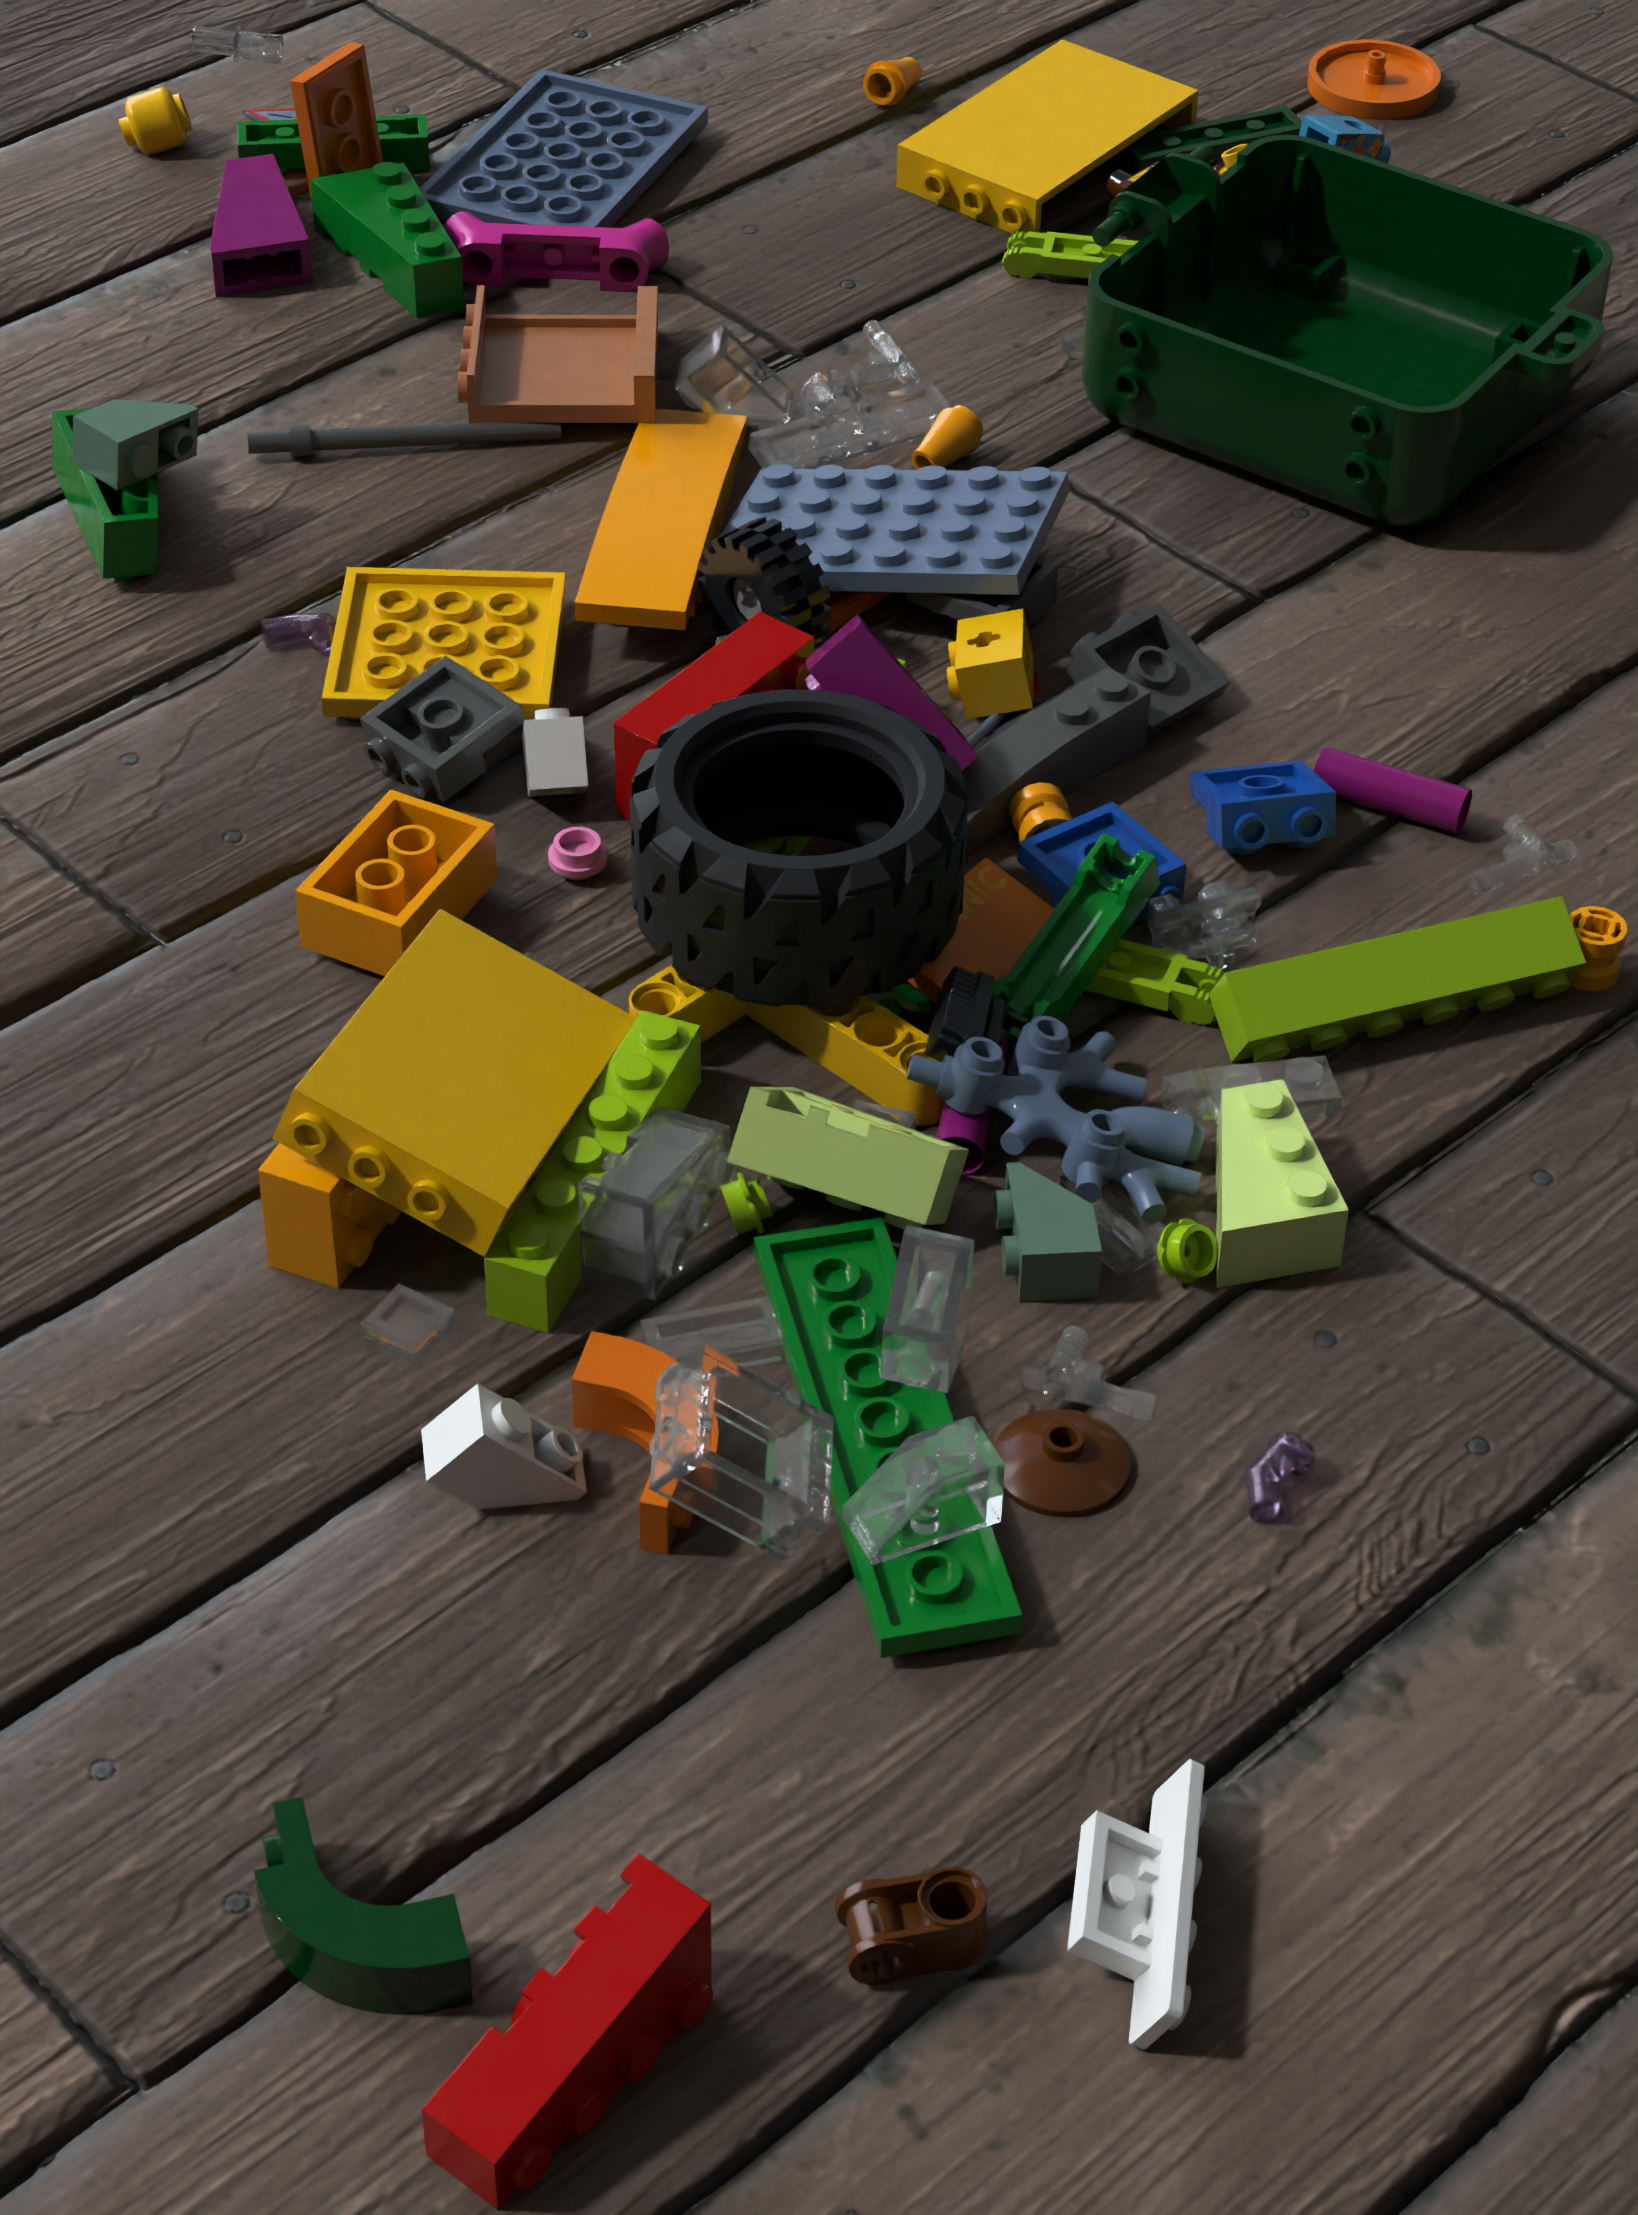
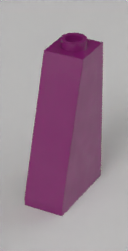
[210,154,313,297]

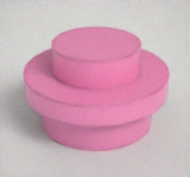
[548,826,607,880]

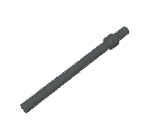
[247,422,561,457]

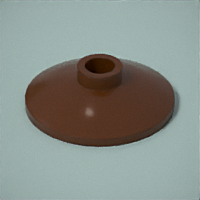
[992,1409,1131,1517]

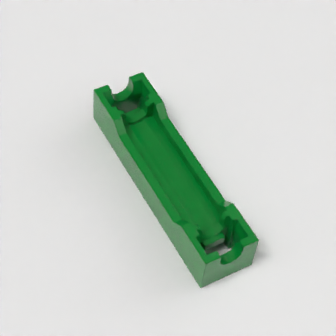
[237,114,430,174]
[991,833,1160,1058]

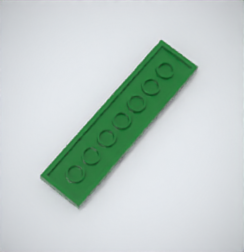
[754,1217,1023,1658]

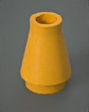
[863,57,921,107]
[911,405,983,470]

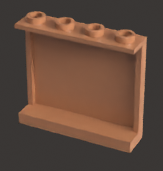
[457,285,658,423]

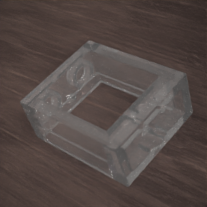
[649,1344,834,1561]

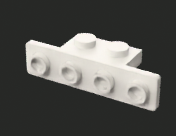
[1067,1759,1207,2050]

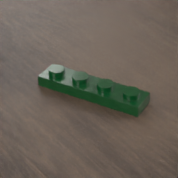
[1118,106,1302,174]

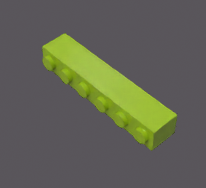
[1208,896,1586,1064]
[484,1010,701,1333]

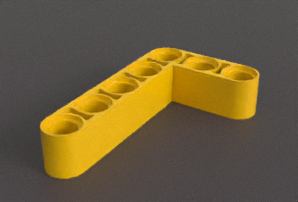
[628,964,945,1126]

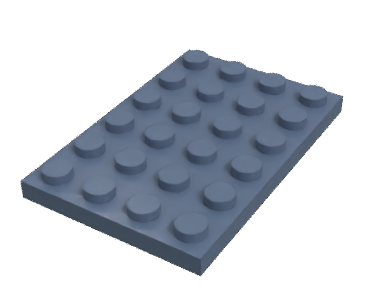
[420,69,708,228]
[702,464,1070,595]

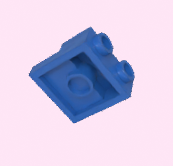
[1190,760,1336,854]
[1017,802,1187,938]

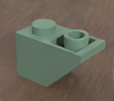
[72,399,198,490]
[994,1162,1102,1302]

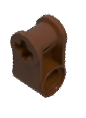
[835,1867,988,1985]

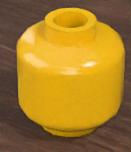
[119,87,193,156]

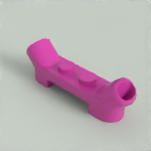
[444,211,670,292]

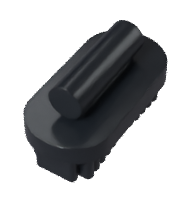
[925,966,1008,1062]

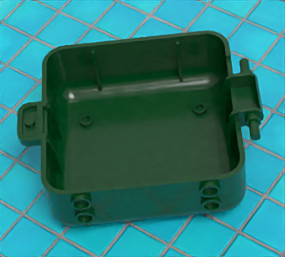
[1082,135,1613,528]

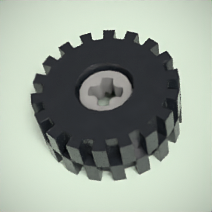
[698,517,832,646]

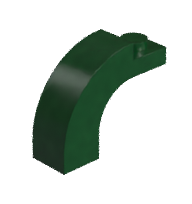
[254,1796,473,2015]

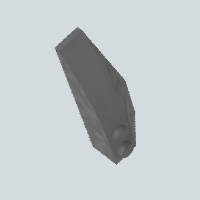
[962,667,1151,857]

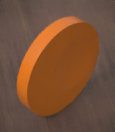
[1307,39,1441,120]

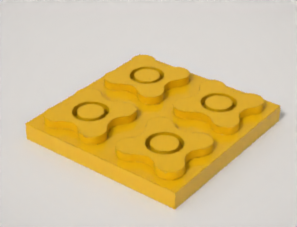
[321,567,566,724]

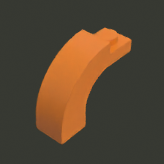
[571,1331,719,1555]

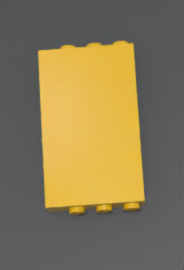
[896,39,1199,234]
[272,909,637,1257]

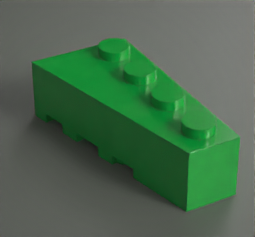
[310,162,464,317]
[52,408,158,580]

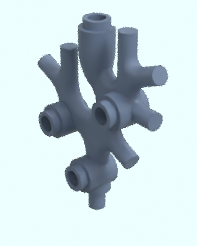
[906,1016,1205,1224]

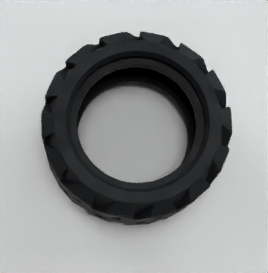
[630,689,968,1007]

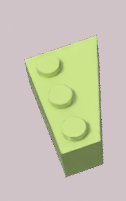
[1216,1079,1349,1288]
[727,1087,969,1232]

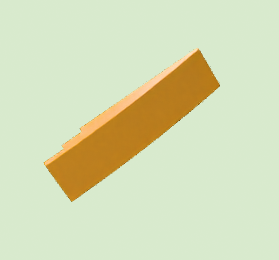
[575,409,748,630]

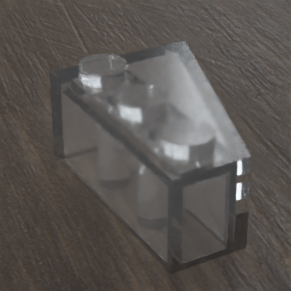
[578,1106,737,1300]

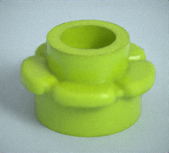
[720,1173,773,1235]
[1157,1218,1218,1284]

